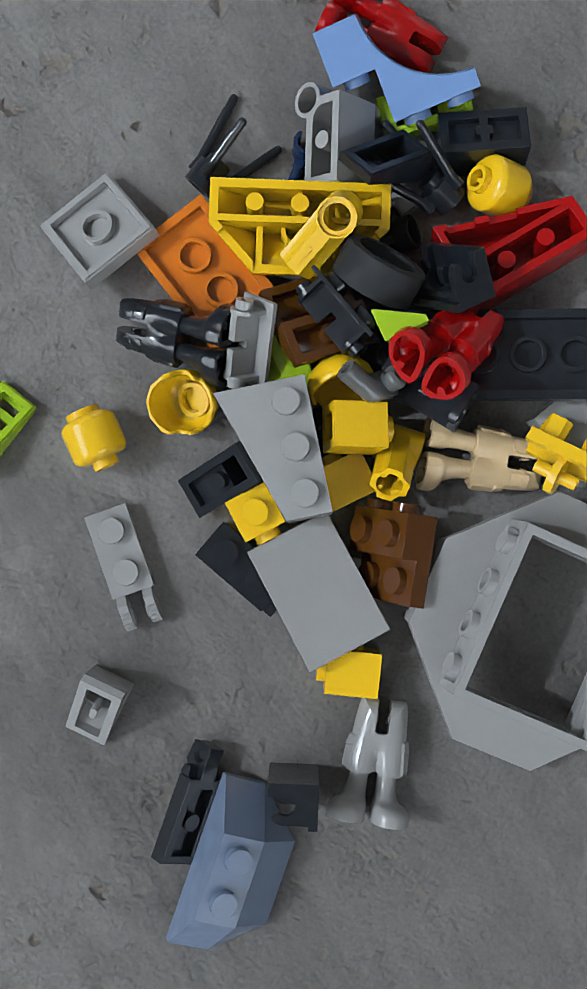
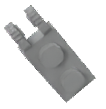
[84,503,163,631]

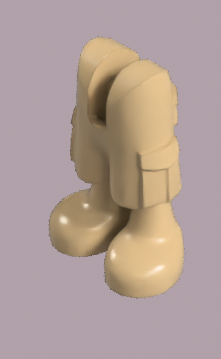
[416,416,541,493]

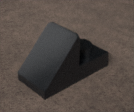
[178,441,263,518]

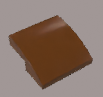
[258,277,378,368]

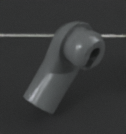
[337,359,406,403]

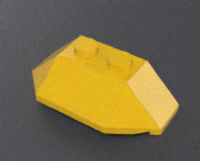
[209,177,391,277]

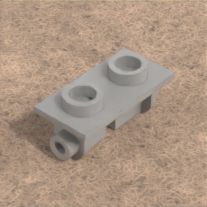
[223,291,277,389]

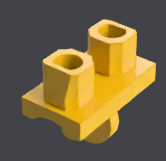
[525,413,587,495]

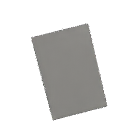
[247,515,390,673]

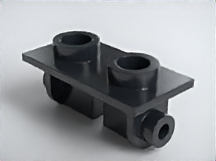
[295,265,381,359]

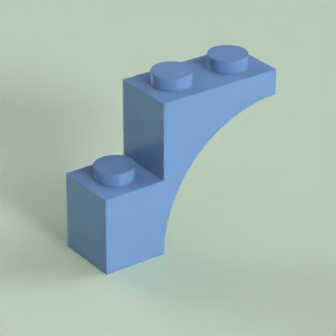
[312,14,481,126]

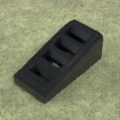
[338,129,433,185]

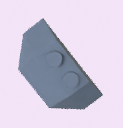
[166,772,295,950]

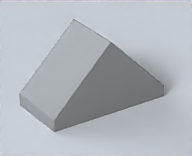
[65,665,134,745]

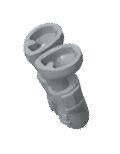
[326,697,410,830]

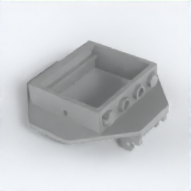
[403,491,587,771]

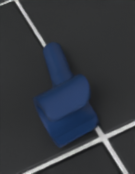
[288,131,305,180]

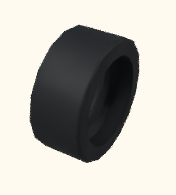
[333,234,425,310]

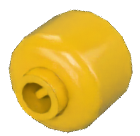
[466,154,533,217]
[61,404,127,473]

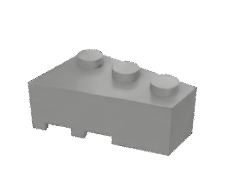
[213,374,333,523]

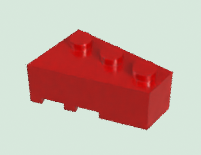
[431,195,587,309]

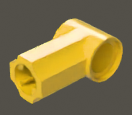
[280,189,363,279]
[369,424,426,501]

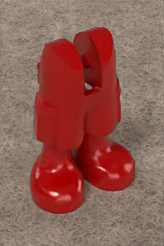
[315,0,448,73]
[389,303,505,400]

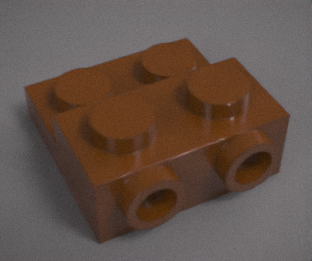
[349,498,438,609]

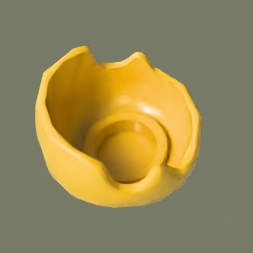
[308,354,373,408]
[146,369,220,436]

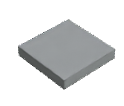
[40,172,159,290]

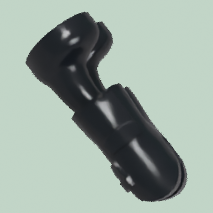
[116,298,233,387]

